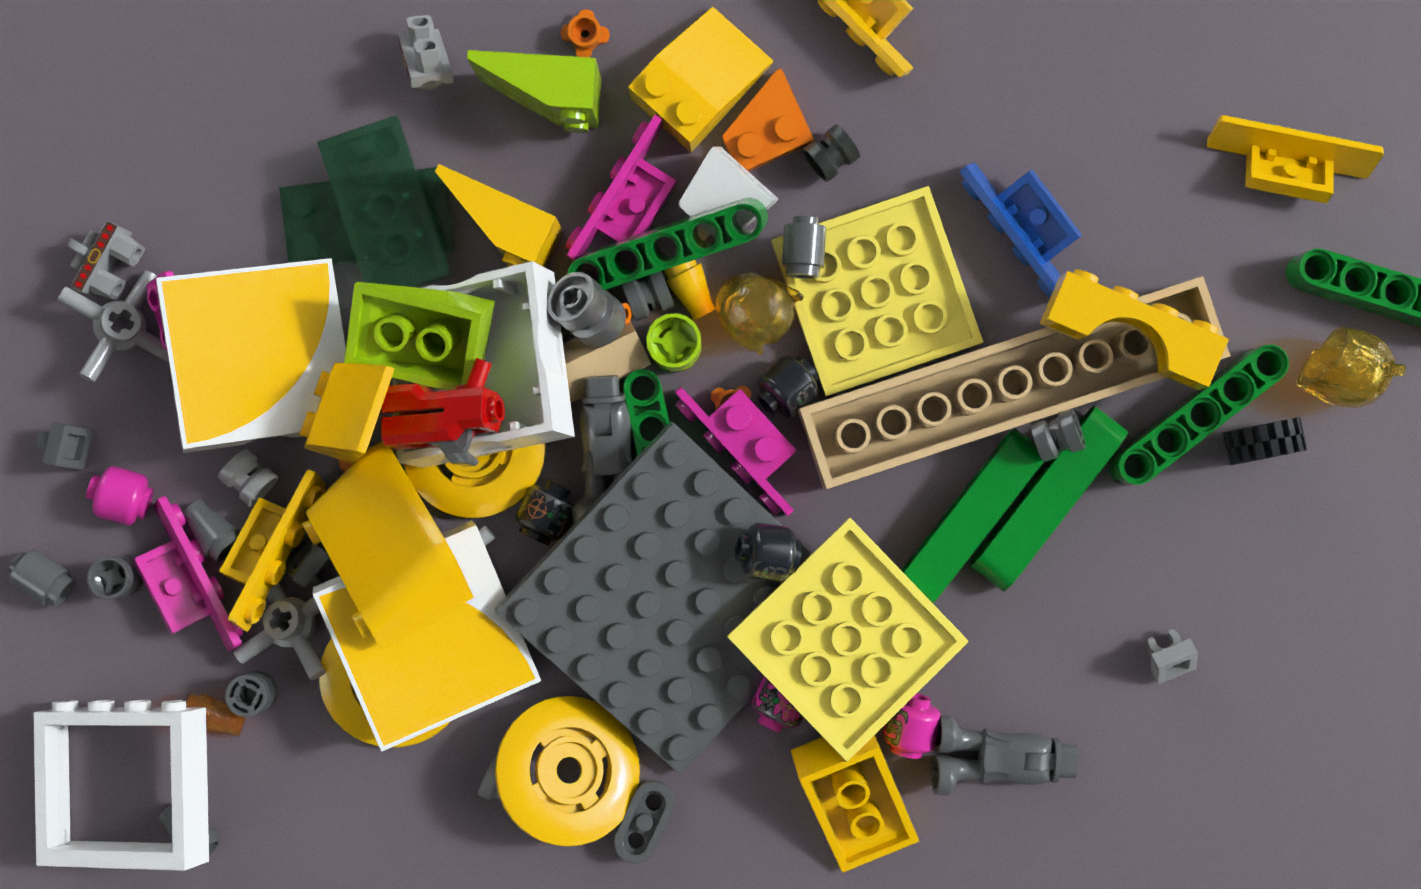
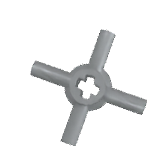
[57,270,169,383]
[234,583,326,680]

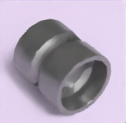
[547,272,626,348]

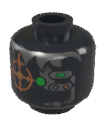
[757,356,820,417]
[515,480,574,545]
[735,522,802,582]

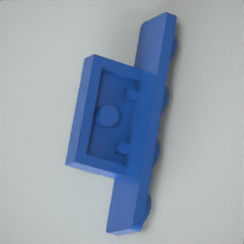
[960,163,1082,299]

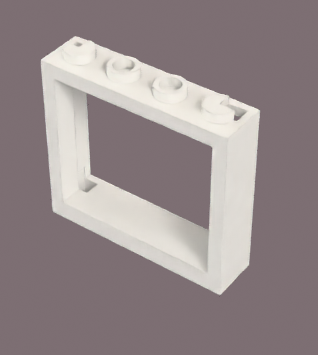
[34,700,209,871]

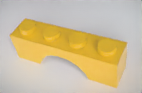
[1039,269,1229,390]

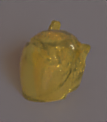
[715,271,804,355]
[1297,326,1406,409]

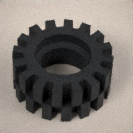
[1223,417,1308,465]

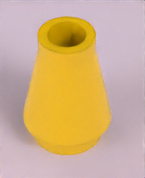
[663,260,715,320]

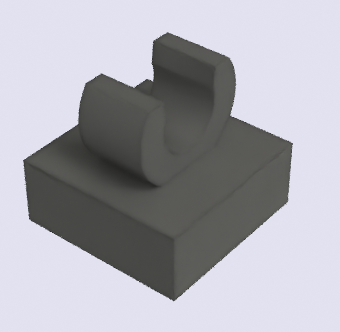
[35,422,94,470]
[285,536,337,588]

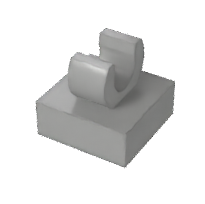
[1148,629,1198,685]

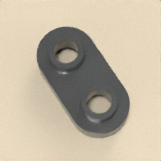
[614,780,675,863]

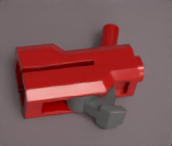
[381,358,505,467]

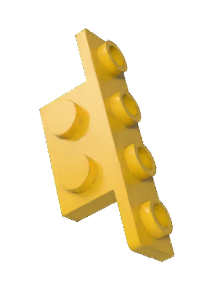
[817,0,914,77]
[1207,115,1384,204]
[219,469,326,632]

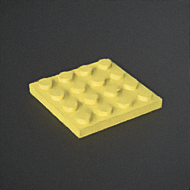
[771,186,984,397]
[727,518,969,762]

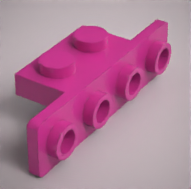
[565,114,677,263]
[675,386,797,516]
[133,495,243,652]

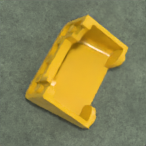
[302,441,474,649]

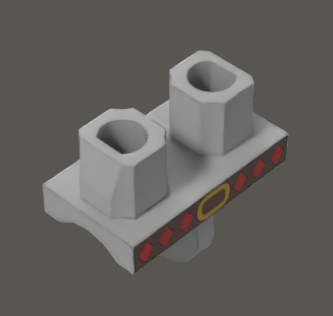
[398,15,453,91]
[67,220,145,300]

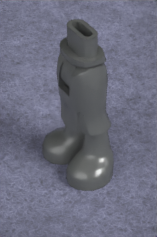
[572,375,634,523]
[930,715,1078,795]

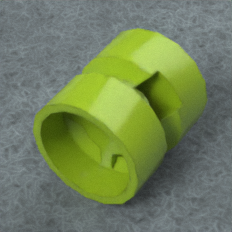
[646,313,702,373]

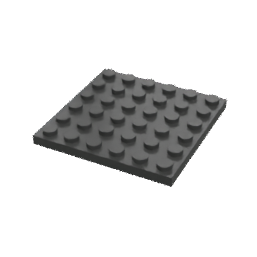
[495,421,812,774]

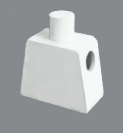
[678,147,779,241]

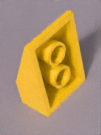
[628,7,773,153]
[435,164,563,268]
[299,362,394,464]
[790,735,920,873]

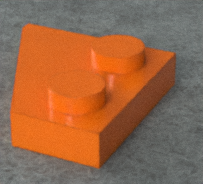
[722,68,814,172]

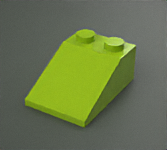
[467,50,602,133]
[344,282,495,390]

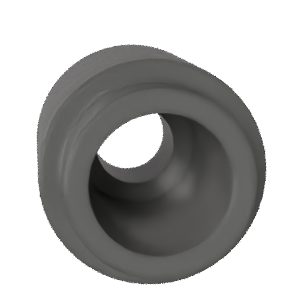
[782,216,826,279]
[7,549,76,608]

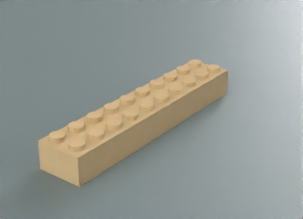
[798,276,1230,490]

